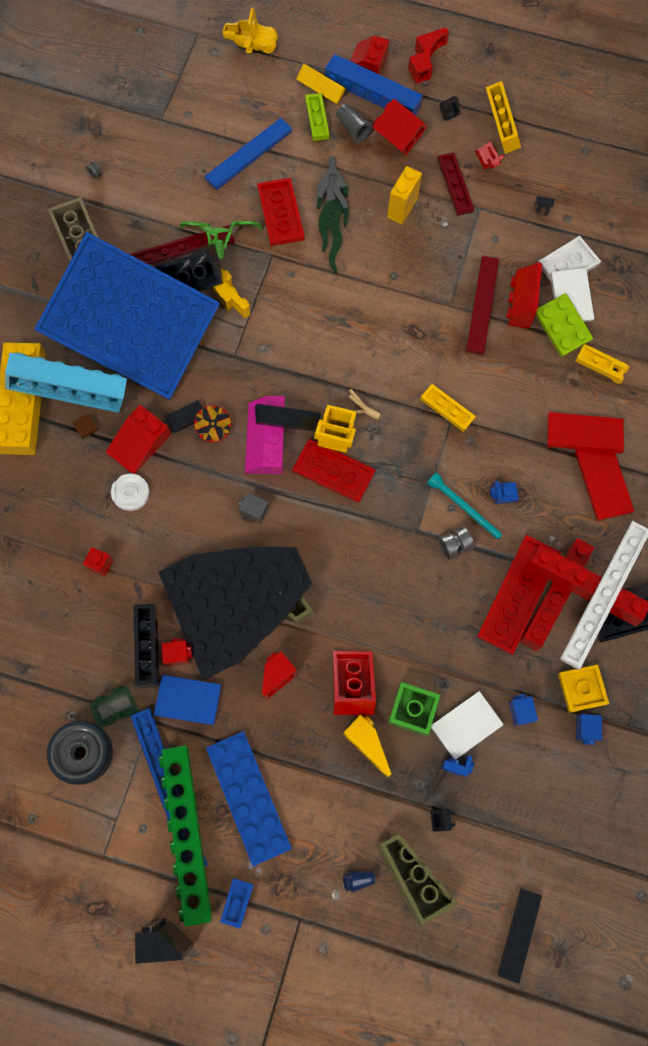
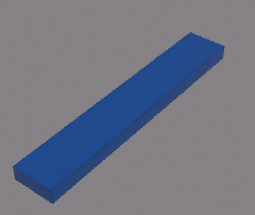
[205,118,292,190]

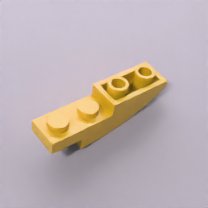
[212,268,250,319]

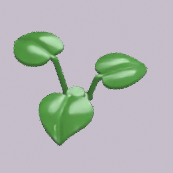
[179,220,262,259]

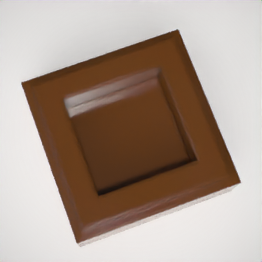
[72,414,98,439]

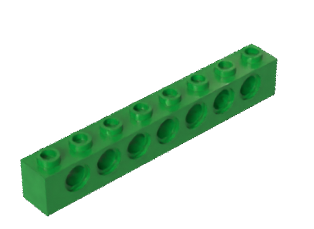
[159,745,213,927]

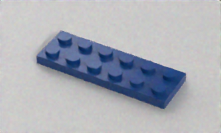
[206,731,292,867]

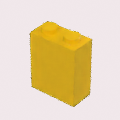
[387,166,422,225]

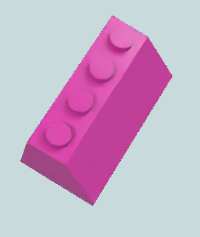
[245,396,285,474]

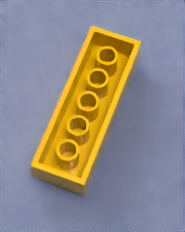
[0,343,46,455]

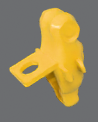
[223,8,278,54]

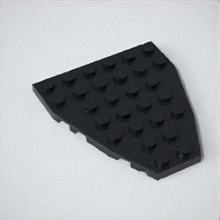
[158,547,313,680]

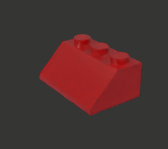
[506,262,542,328]

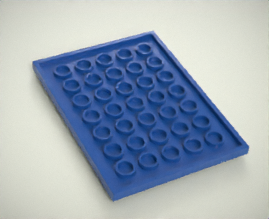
[34,232,220,400]

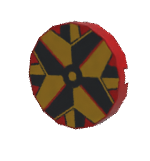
[194,405,231,443]

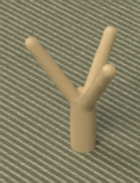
[349,389,381,420]

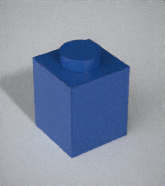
[508,694,538,726]
[576,714,602,745]

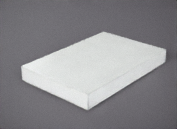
[538,236,601,281]
[550,268,594,322]
[431,691,504,760]

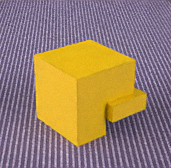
[314,404,357,453]

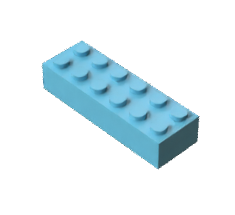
[5,353,127,413]

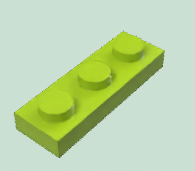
[305,93,329,141]

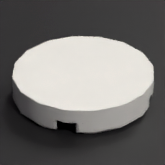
[111,473,150,511]

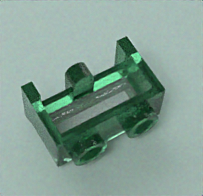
[89,686,140,729]

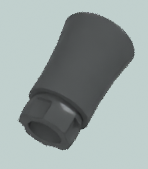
[336,104,372,143]

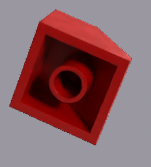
[350,35,389,75]
[262,651,297,701]

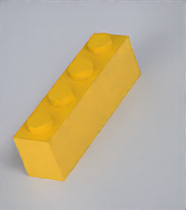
[486,81,522,154]

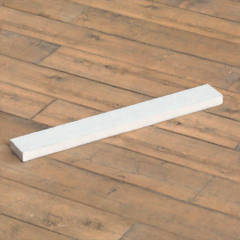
[560,521,648,670]

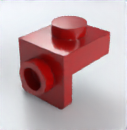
[475,141,504,170]

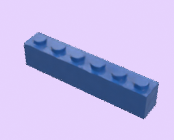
[325,54,423,115]

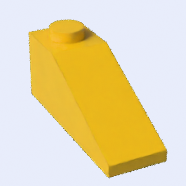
[343,715,391,777]

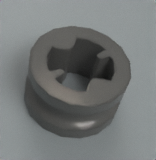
[86,161,103,179]

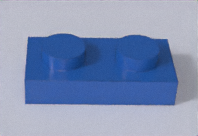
[220,878,254,929]

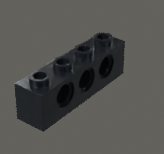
[134,604,159,688]

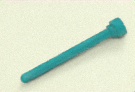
[427,472,502,539]

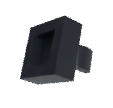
[439,96,461,121]
[534,196,555,216]
[430,809,456,832]

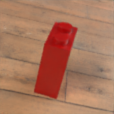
[372,98,428,156]

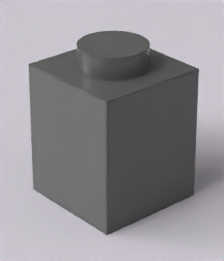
[238,493,269,524]

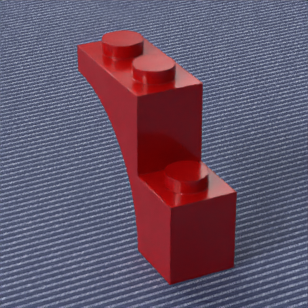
[408,27,449,84]

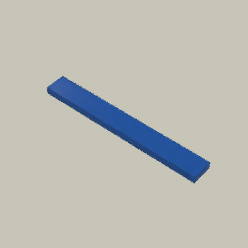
[130,708,208,874]

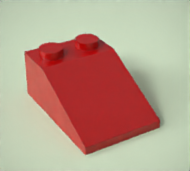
[106,405,171,474]
[333,651,376,715]

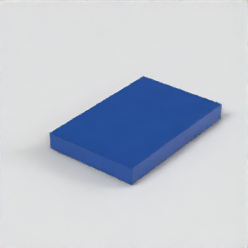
[154,675,222,725]

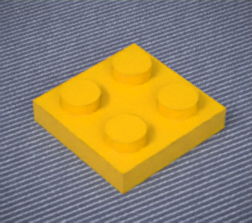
[558,664,609,713]

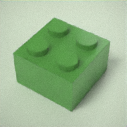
[387,682,440,736]

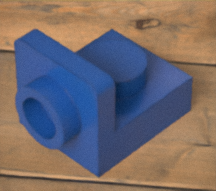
[490,481,519,504]
[441,755,474,777]

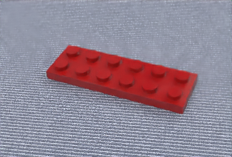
[477,535,561,655]

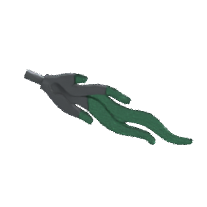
[316,156,349,273]

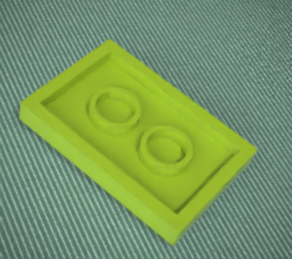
[536,293,594,358]

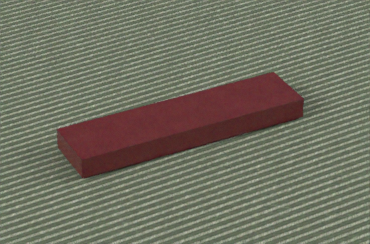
[437,152,474,216]

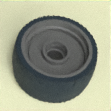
[47,721,113,785]

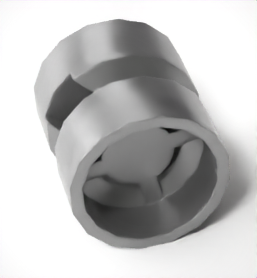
[438,526,474,560]

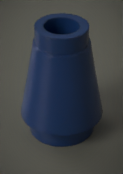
[343,871,375,893]

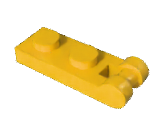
[575,344,629,384]

